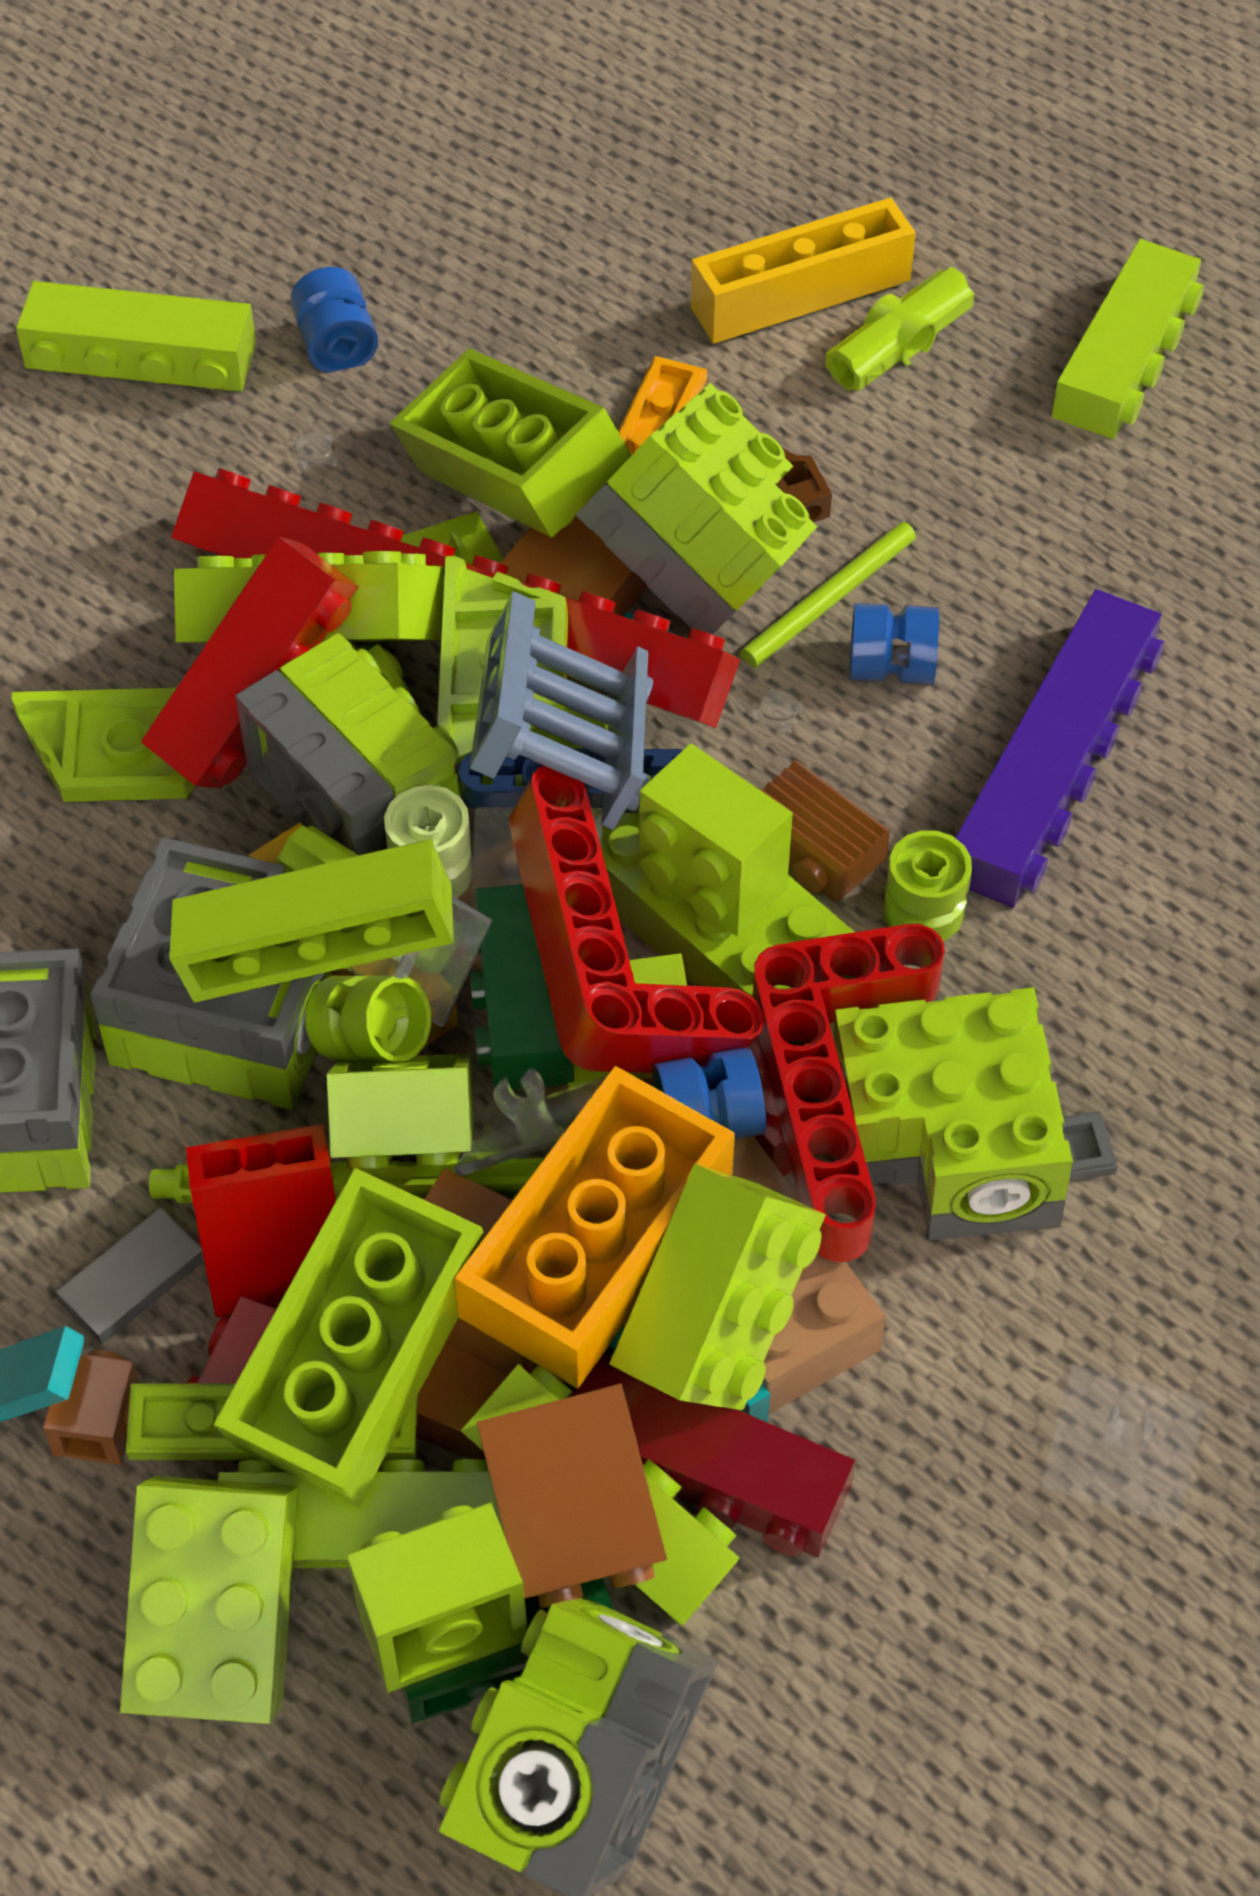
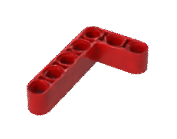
[509,765,765,1073]
[752,924,945,1262]

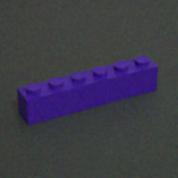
[956,588,1165,908]

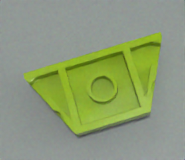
[437,556,568,764]
[11,687,195,802]

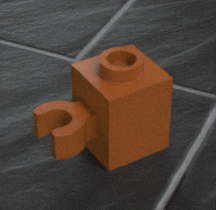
[43,1350,140,1465]

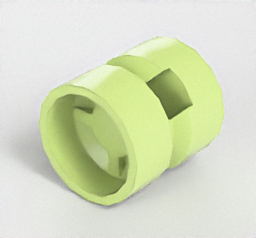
[384,785,473,900]

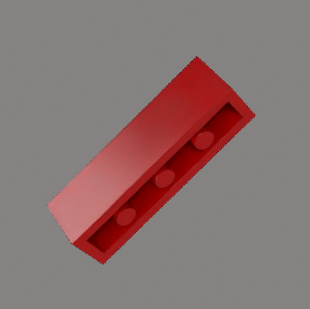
[141,536,359,788]

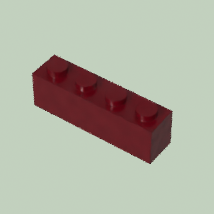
[572,1353,856,1557]

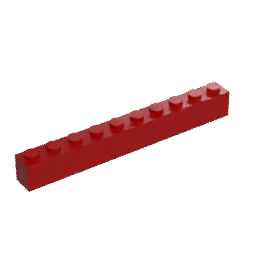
[171,468,740,728]

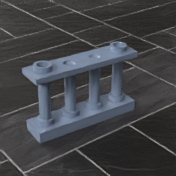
[470,591,653,830]

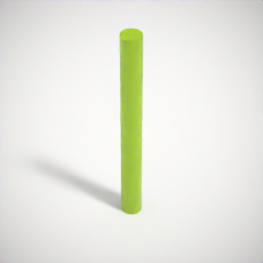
[740,522,916,669]

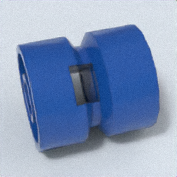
[290,267,378,373]
[850,603,939,685]
[653,1047,766,1140]

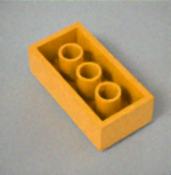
[454,1066,735,1389]

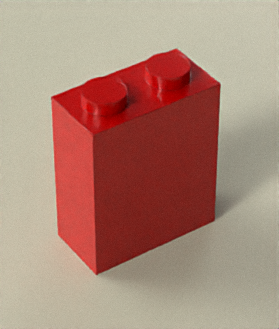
[186,1124,336,1318]

